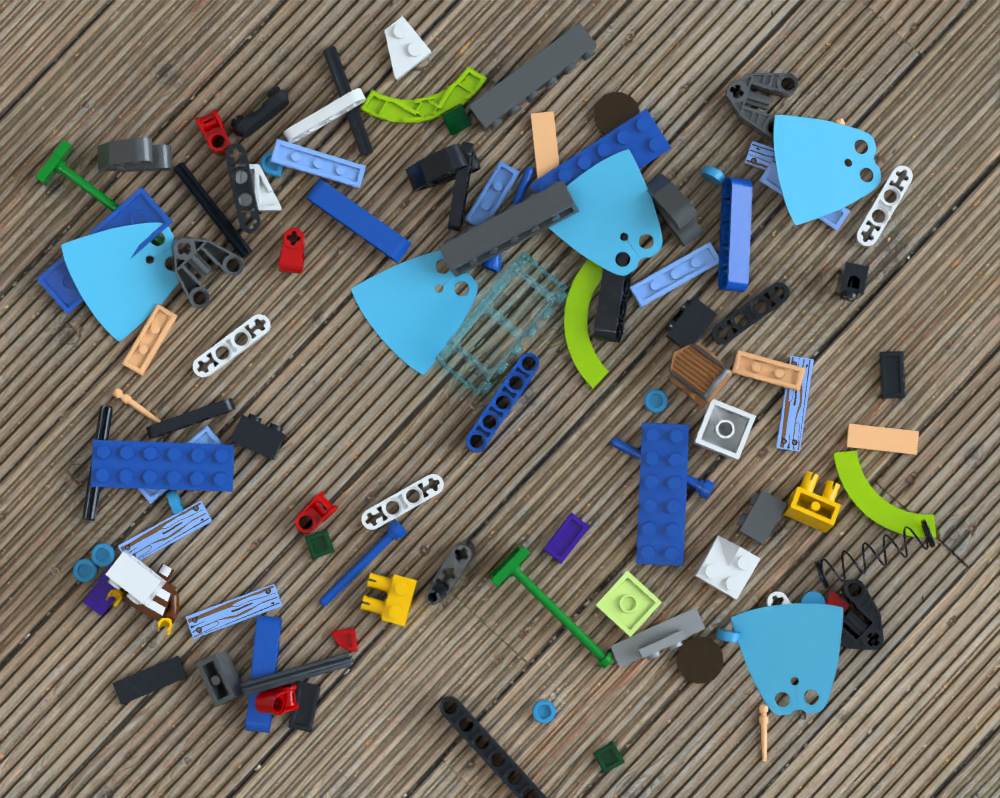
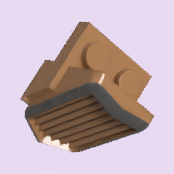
[667,341,732,408]

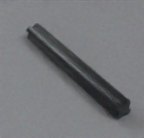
[323,46,373,156]
[174,162,252,258]
[82,405,113,521]
[240,652,353,696]

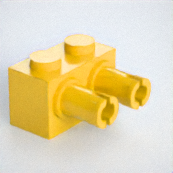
[783,471,841,533]
[360,572,418,626]

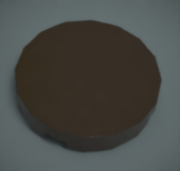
[594,92,640,135]
[676,637,724,684]

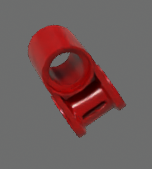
[195,108,231,156]
[279,228,305,274]
[295,491,339,534]
[255,683,299,715]

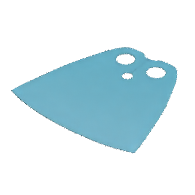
[773,115,881,225]
[549,149,662,276]
[61,222,189,342]
[351,251,478,375]
[731,603,843,715]

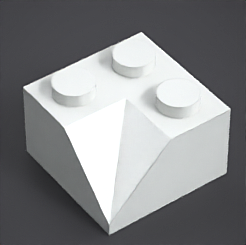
[693,399,756,461]
[694,535,760,600]
[105,552,167,605]

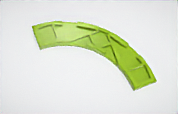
[360,66,487,124]
[564,259,609,389]
[833,451,936,538]

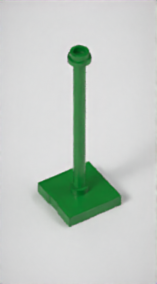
[35,139,165,246]
[487,544,614,669]

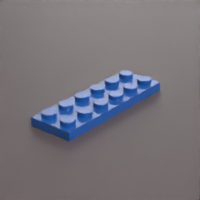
[529,109,671,193]
[37,187,173,314]
[636,422,690,566]
[91,440,235,492]

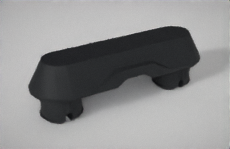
[231,86,289,138]

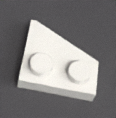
[385,16,432,81]
[236,164,282,212]

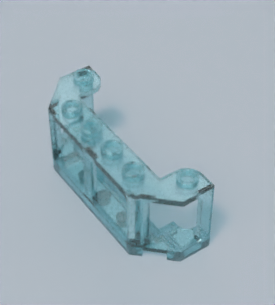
[435,251,569,396]

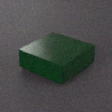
[440,103,472,135]
[305,529,335,559]
[593,742,625,774]

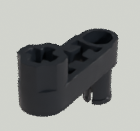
[425,540,476,605]

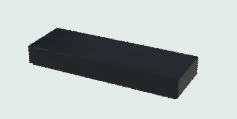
[113,655,188,705]

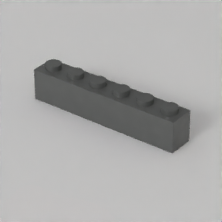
[468,22,597,132]
[439,180,579,277]

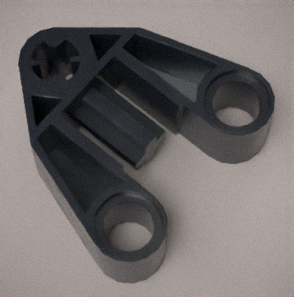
[406,143,481,192]
[840,579,884,650]

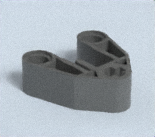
[725,73,799,141]
[98,137,172,172]
[646,174,703,247]
[171,236,244,309]

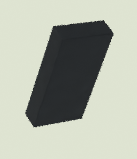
[879,351,905,399]
[288,681,321,732]

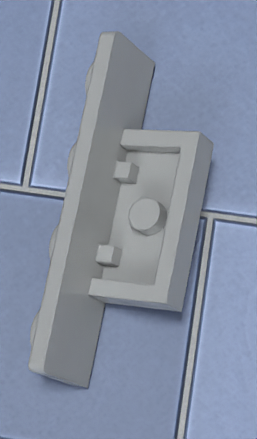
[611,608,706,667]

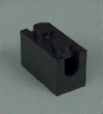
[835,262,869,302]
[666,297,717,348]
[231,413,287,461]

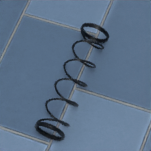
[815,519,936,589]

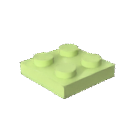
[595,571,662,637]

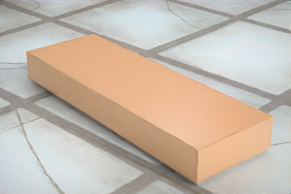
[530,111,559,179]
[122,304,178,376]
[732,350,806,392]
[846,424,919,455]

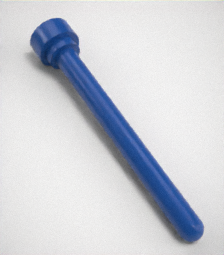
[482,167,534,273]
[610,438,715,500]
[319,519,407,606]

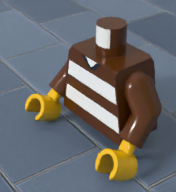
[106,563,180,635]

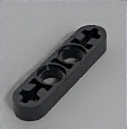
[448,142,475,232]
[225,144,261,234]
[711,282,789,345]
[146,398,236,439]

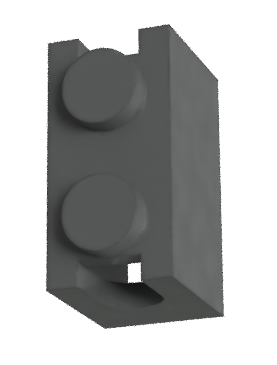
[737,490,787,545]
[196,651,243,707]

